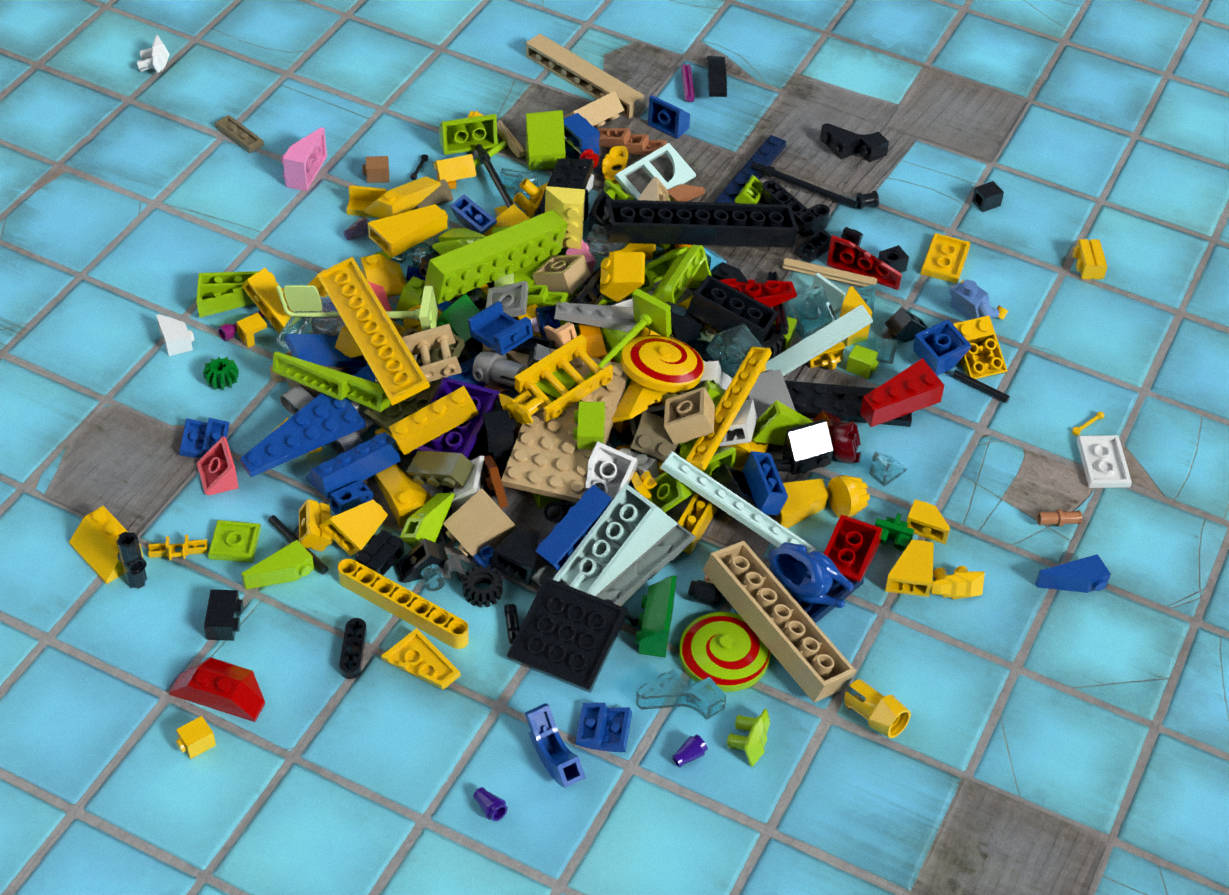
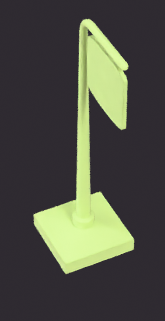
[277,285,439,331]

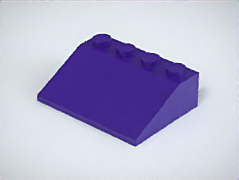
[411,377,500,458]

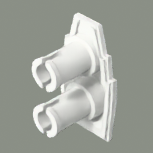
[137,35,170,73]

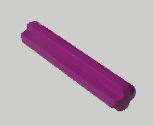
[681,64,695,102]

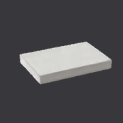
[1076,435,1132,488]

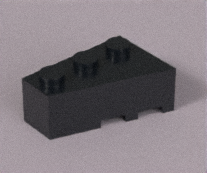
[483,410,516,479]

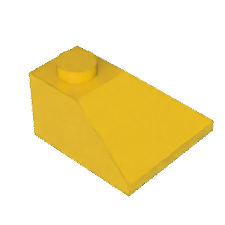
[361,254,407,297]

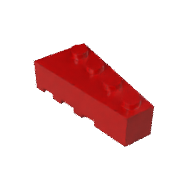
[860,358,945,427]

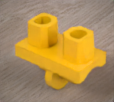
[808,342,846,370]

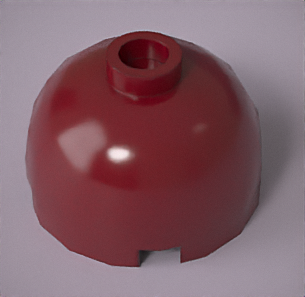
[830,421,861,464]

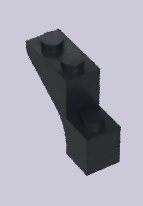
[820,123,889,163]

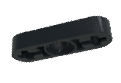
[339,618,367,679]

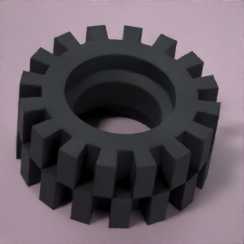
[462,565,503,607]

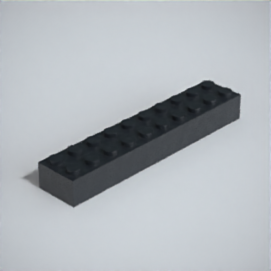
[602,199,798,247]

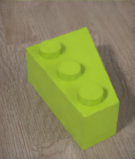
[196,271,259,318]

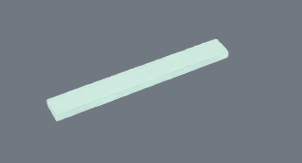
[660,451,816,553]

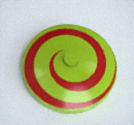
[679,612,771,692]

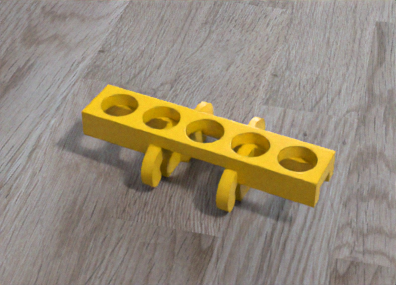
[148,534,208,561]

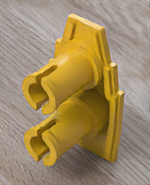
[513,178,548,219]
[498,390,545,425]
[931,566,985,600]

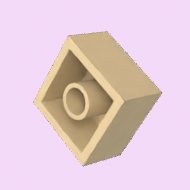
[532,255,591,296]
[664,387,715,445]

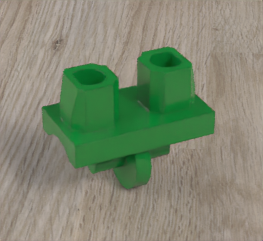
[875,513,915,551]

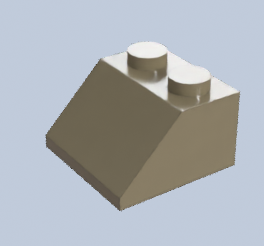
[628,411,678,464]

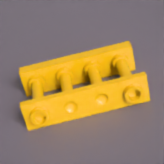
[515,334,613,422]

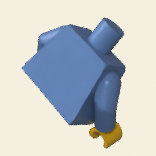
[949,279,1008,320]

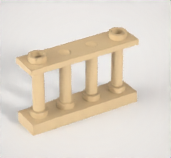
[375,324,462,384]

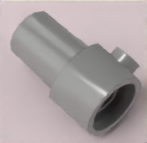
[473,351,529,388]

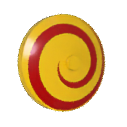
[621,335,704,393]

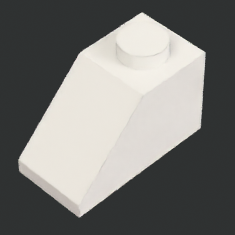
[156,314,195,356]

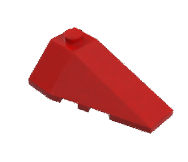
[826,235,902,290]
[719,278,797,308]

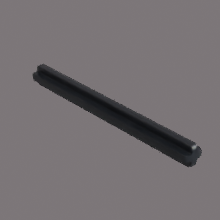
[767,271,789,335]

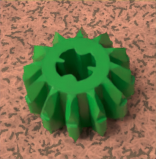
[203,356,239,390]

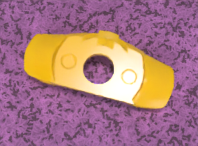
[601,146,628,185]

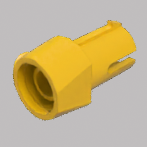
[844,679,911,738]

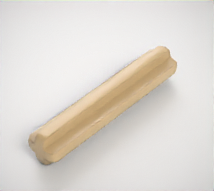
[497,120,526,158]

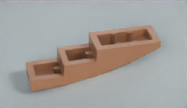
[597,128,667,157]

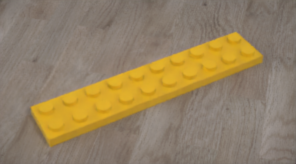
[316,256,430,406]

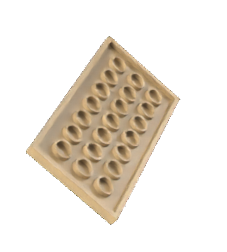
[501,349,629,503]

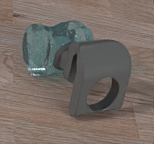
[421,555,465,591]

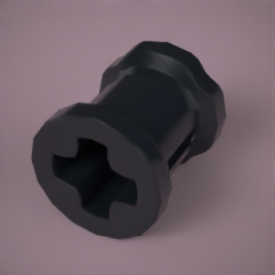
[856,191,879,210]

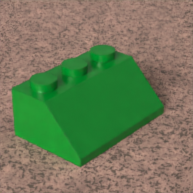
[635,576,677,658]

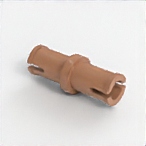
[1036,509,1082,527]

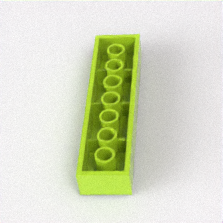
[424,210,568,304]

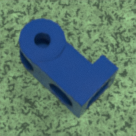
[330,481,374,515]

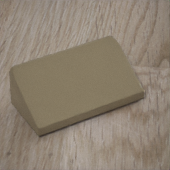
[417,179,454,208]

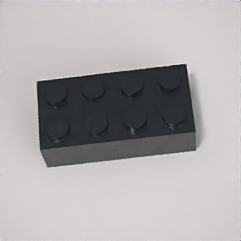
[686,275,779,347]

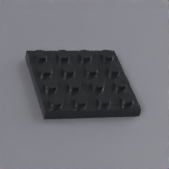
[506,577,628,693]

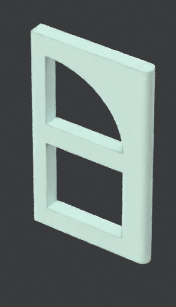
[614,143,696,200]

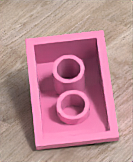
[281,127,327,191]

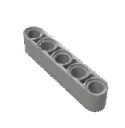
[280,385,362,454]

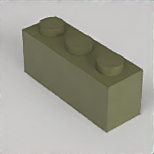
[407,451,474,488]

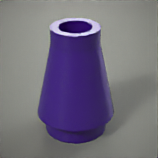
[671,734,708,768]
[473,787,508,821]

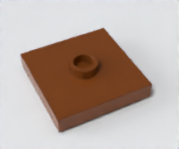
[484,455,508,508]

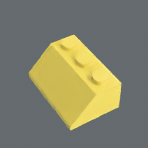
[545,186,585,249]

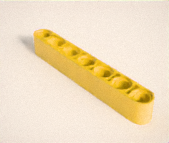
[338,559,469,649]

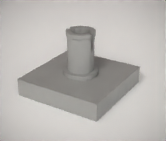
[486,281,529,318]

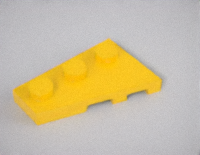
[381,628,461,690]

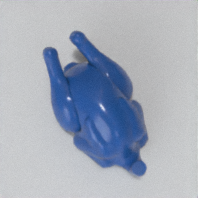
[768,542,854,608]

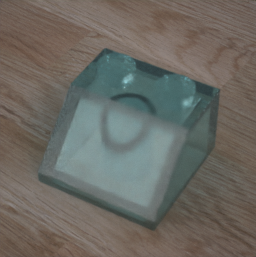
[784,286,837,339]

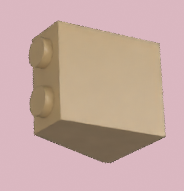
[443,488,517,557]

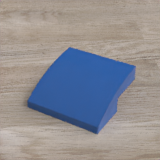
[179,418,230,458]
[575,703,632,752]

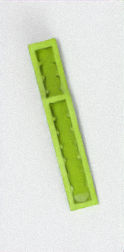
[272,351,390,412]

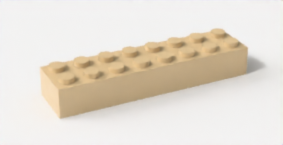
[702,541,856,703]

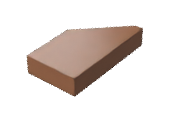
[667,184,705,202]

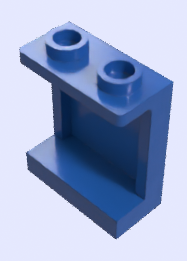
[468,301,533,356]

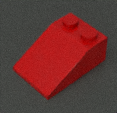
[824,514,882,583]

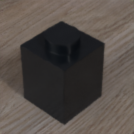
[972,181,1004,212]

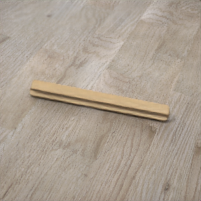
[783,258,877,289]

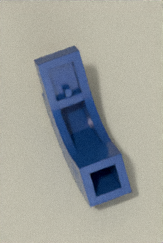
[525,703,586,788]

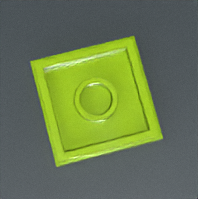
[208,520,261,563]

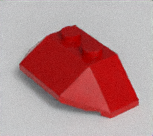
[169,657,265,722]

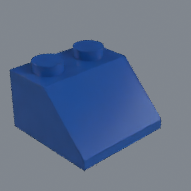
[648,95,690,139]
[913,319,971,376]

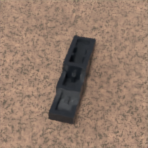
[707,56,727,97]

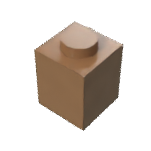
[362,156,389,183]

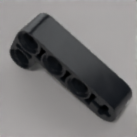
[761,180,830,236]

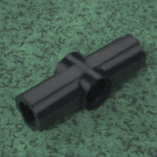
[116,531,147,589]

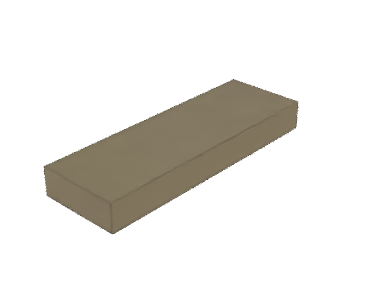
[214,115,264,154]

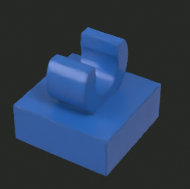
[473,545,494,570]

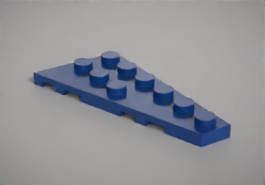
[240,393,366,477]

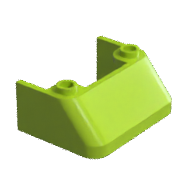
[651,245,711,333]

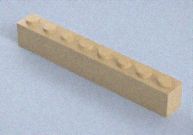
[526,34,644,119]

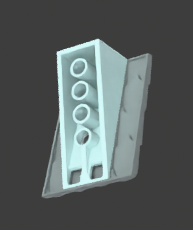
[532,483,696,606]

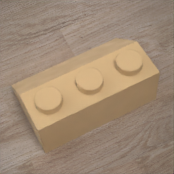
[563,91,624,128]

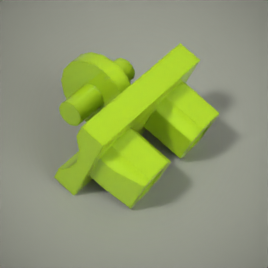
[603,179,634,200]

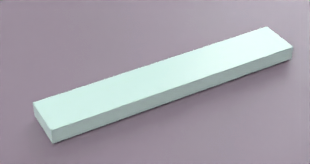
[765,305,873,376]

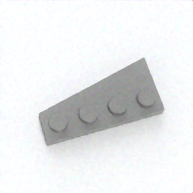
[554,302,636,332]

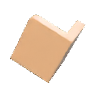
[544,322,577,349]

